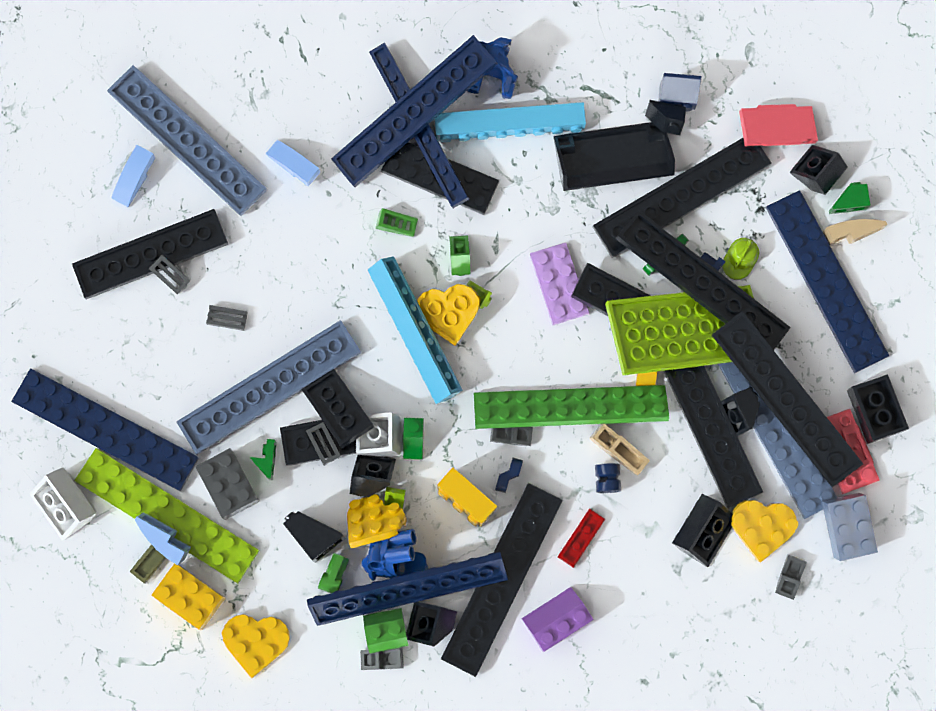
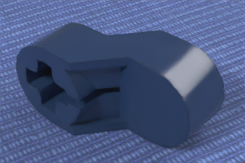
[495,457,523,493]

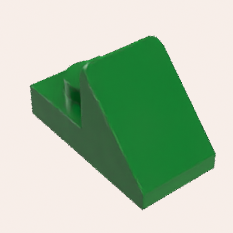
[250,439,277,480]

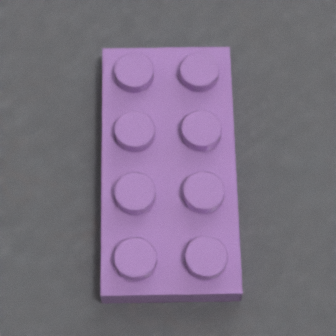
[530,243,589,326]

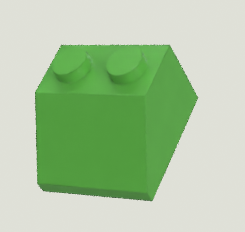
[363,608,409,653]

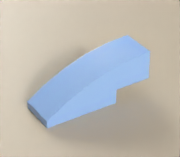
[266,140,320,186]
[111,145,156,207]
[135,512,191,565]

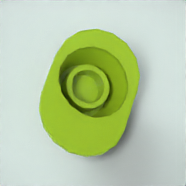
[722,238,760,280]

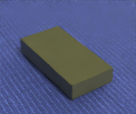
[129,544,166,584]

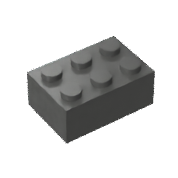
[195,448,259,520]

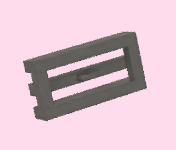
[149,254,190,294]
[206,305,248,331]
[306,422,341,466]

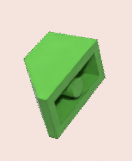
[449,235,471,276]

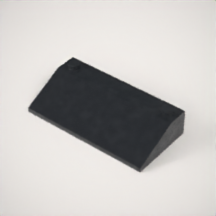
[553,122,675,191]

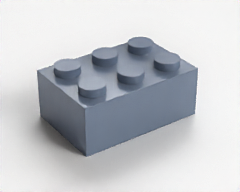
[822,493,878,561]

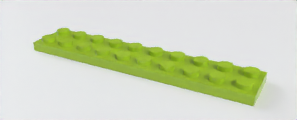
[74,448,260,584]

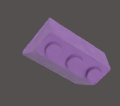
[521,587,594,652]

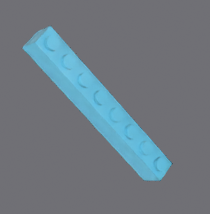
[435,102,586,143]
[368,256,463,404]

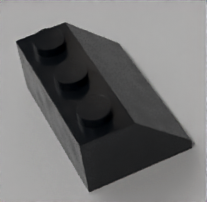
[672,494,733,567]

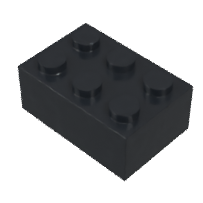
[847,374,909,444]

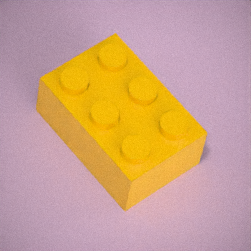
[437,467,497,527]
[151,563,225,630]

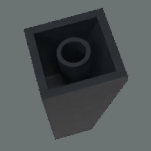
[283,511,346,563]

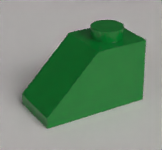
[829,182,871,214]
[403,418,424,460]

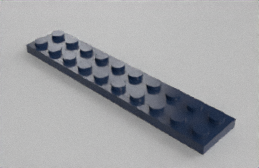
[331,35,498,188]
[766,190,889,374]
[11,368,200,492]
[307,552,508,626]

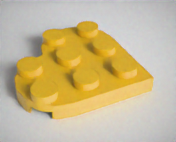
[417,284,481,346]
[347,494,407,548]
[731,500,798,563]
[222,615,290,678]

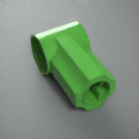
[318,553,349,593]

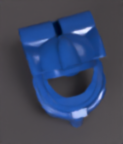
[467,37,518,99]
[361,529,429,581]

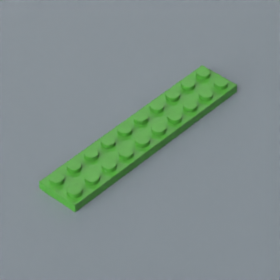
[474,385,669,429]

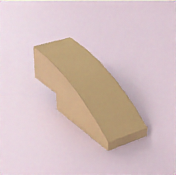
[823,219,888,245]
[589,424,650,476]

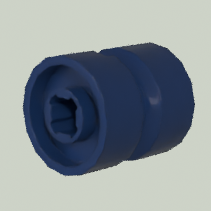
[595,463,621,493]

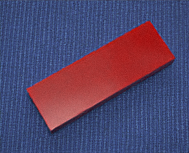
[557,508,605,568]

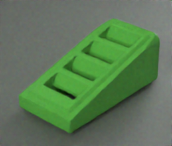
[375,208,418,237]

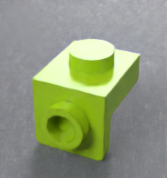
[467,280,492,309]
[384,487,406,509]

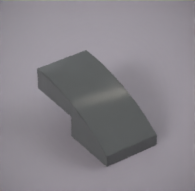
[490,427,533,446]
[775,554,807,600]
[360,648,404,670]

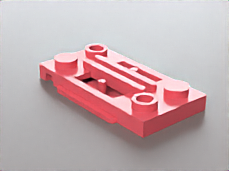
[739,104,818,146]
[827,409,880,494]

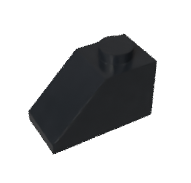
[645,100,686,136]

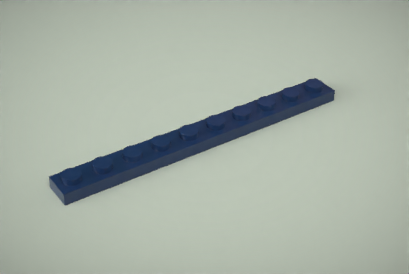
[369,42,469,209]

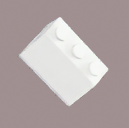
[29,467,97,541]

